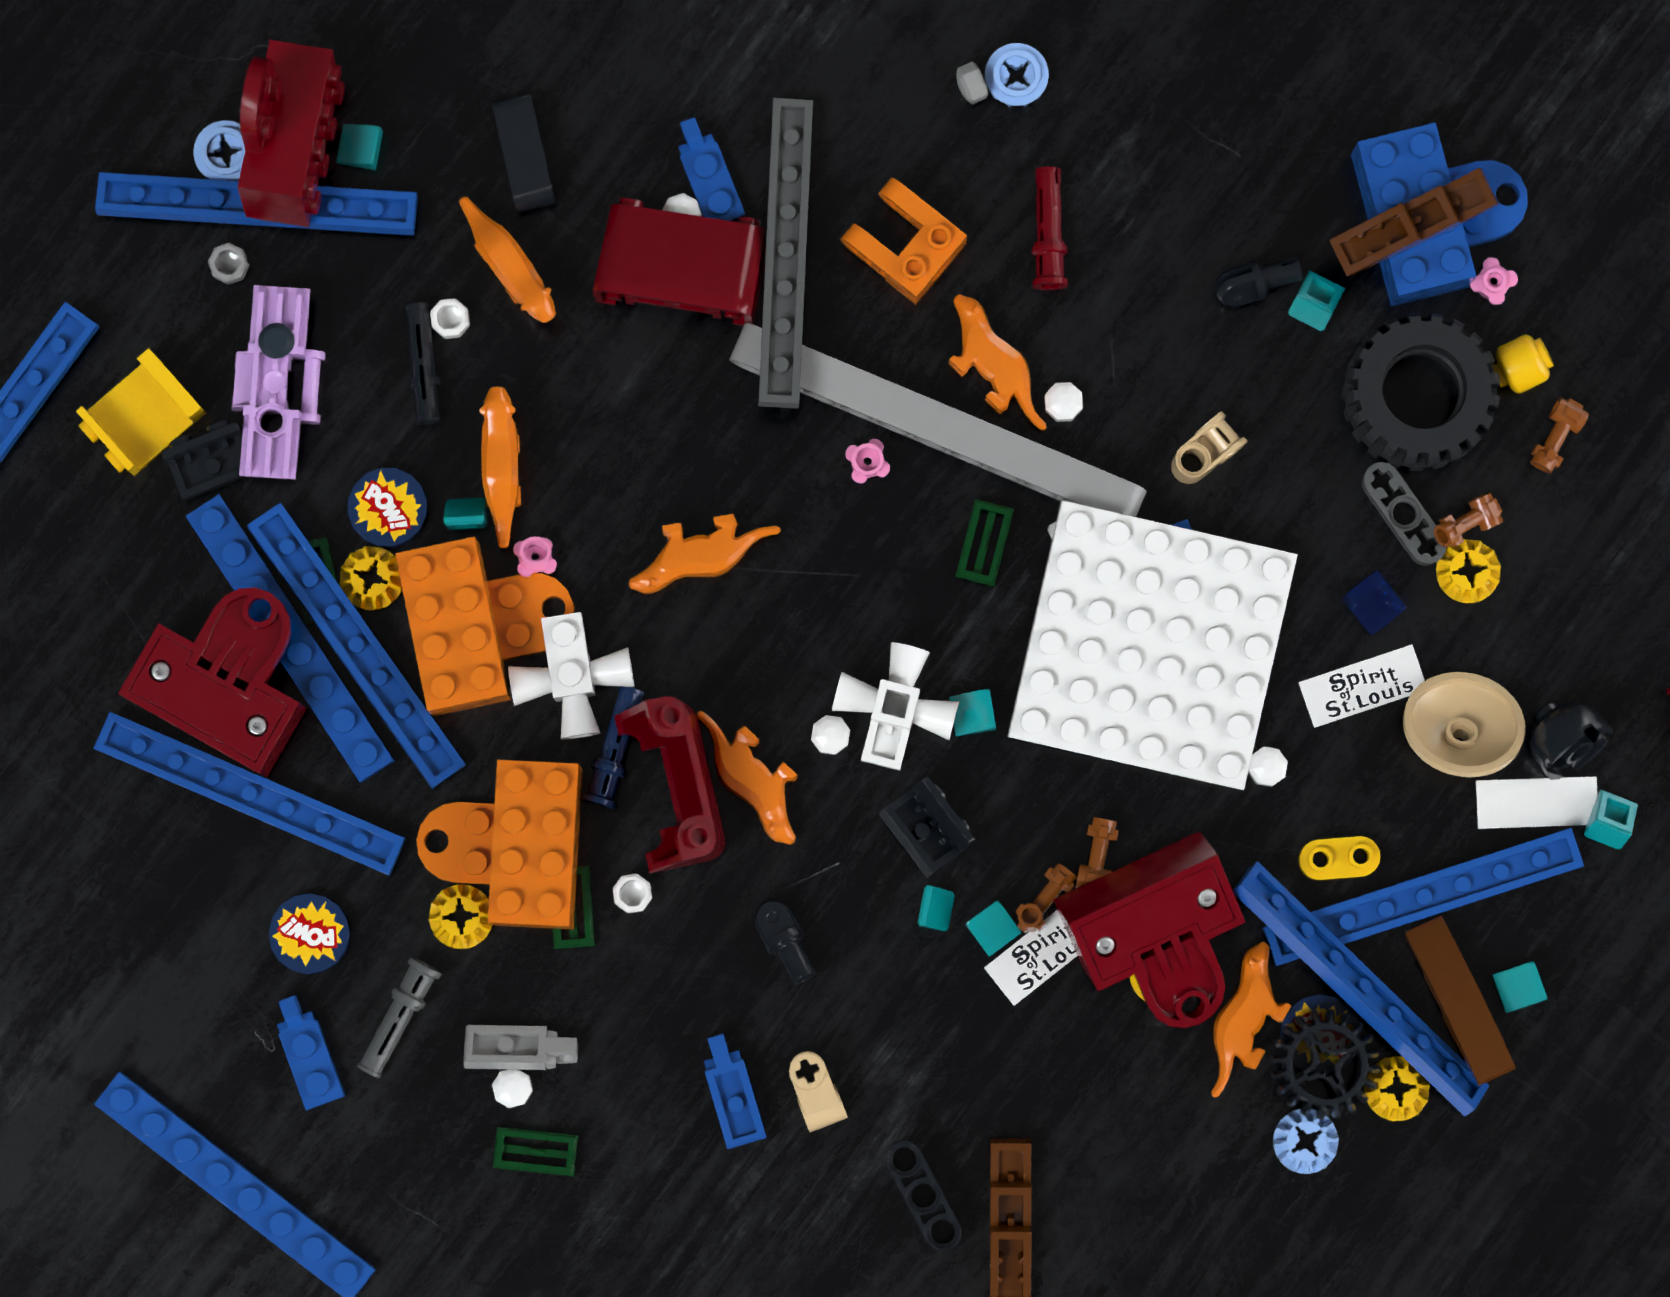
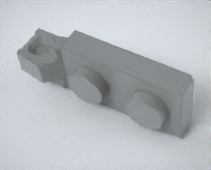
[464,1025,578,1070]

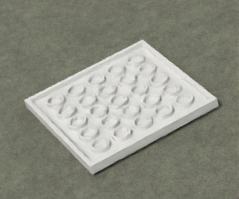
[1007,500,1298,790]

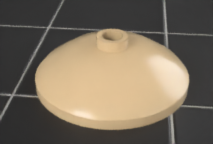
[1403,672,1525,777]

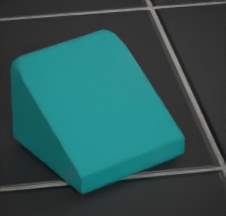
[336,124,383,170]
[1288,270,1345,331]
[443,498,487,530]
[949,689,996,737]
[1584,790,1638,849]
[917,885,955,931]
[965,900,1021,957]
[1492,961,1547,1013]

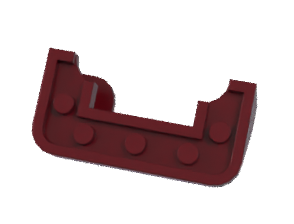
[593,198,767,326]
[614,697,725,873]

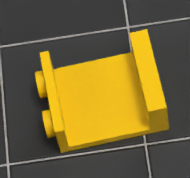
[76,348,207,476]

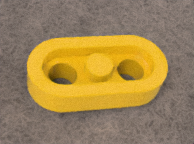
[1298,836,1380,881]

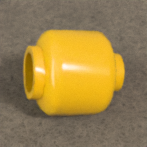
[1492,334,1554,394]

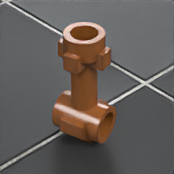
[1530,397,1589,474]
[1434,492,1503,547]
[1075,817,1119,888]
[1015,863,1077,934]

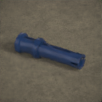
[581,686,644,810]

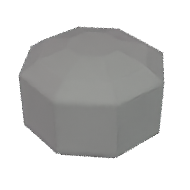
[956,62,988,104]
[208,243,250,285]

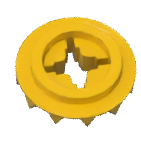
[1436,539,1501,603]
[339,546,402,610]
[428,884,492,949]
[1364,1056,1430,1121]

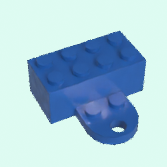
[1351,122,1528,307]

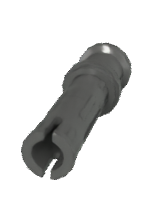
[357,957,442,1078]

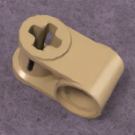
[1171,411,1248,484]
[789,1051,848,1133]

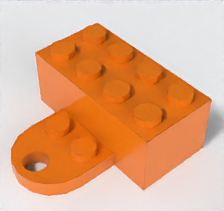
[395,537,574,717]
[416,760,583,930]

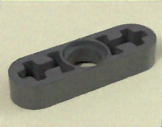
[1362,462,1446,566]

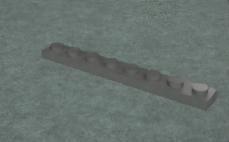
[758,98,813,409]

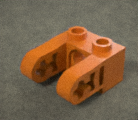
[840,178,967,305]

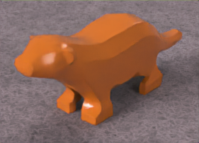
[459,197,556,323]
[949,294,1047,430]
[479,386,521,548]
[629,514,781,594]
[697,711,798,845]
[1211,941,1292,1098]

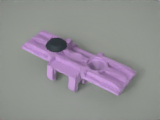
[231,285,325,480]

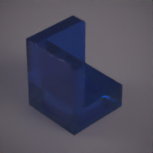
[1342,570,1407,635]

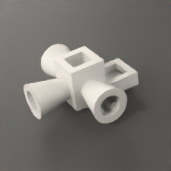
[508,612,634,740]
[832,642,959,771]

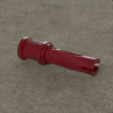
[1032,166,1068,290]

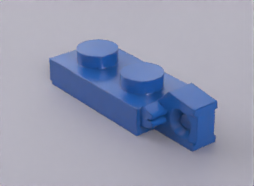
[678,117,746,222]
[277,996,345,1111]
[704,1033,767,1149]

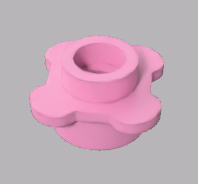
[1470,257,1518,305]
[845,439,890,484]
[513,537,557,577]

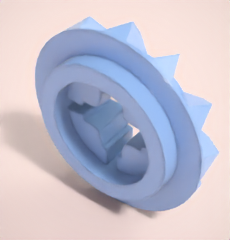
[985,43,1049,107]
[193,121,245,181]
[1273,1109,1339,1174]

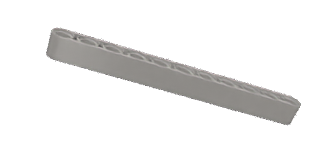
[729,323,1147,517]

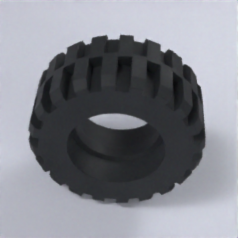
[1341,312,1500,471]

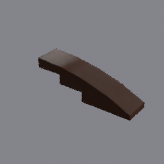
[1329,168,1499,276]
[1405,915,1515,1086]
[990,1138,1032,1297]

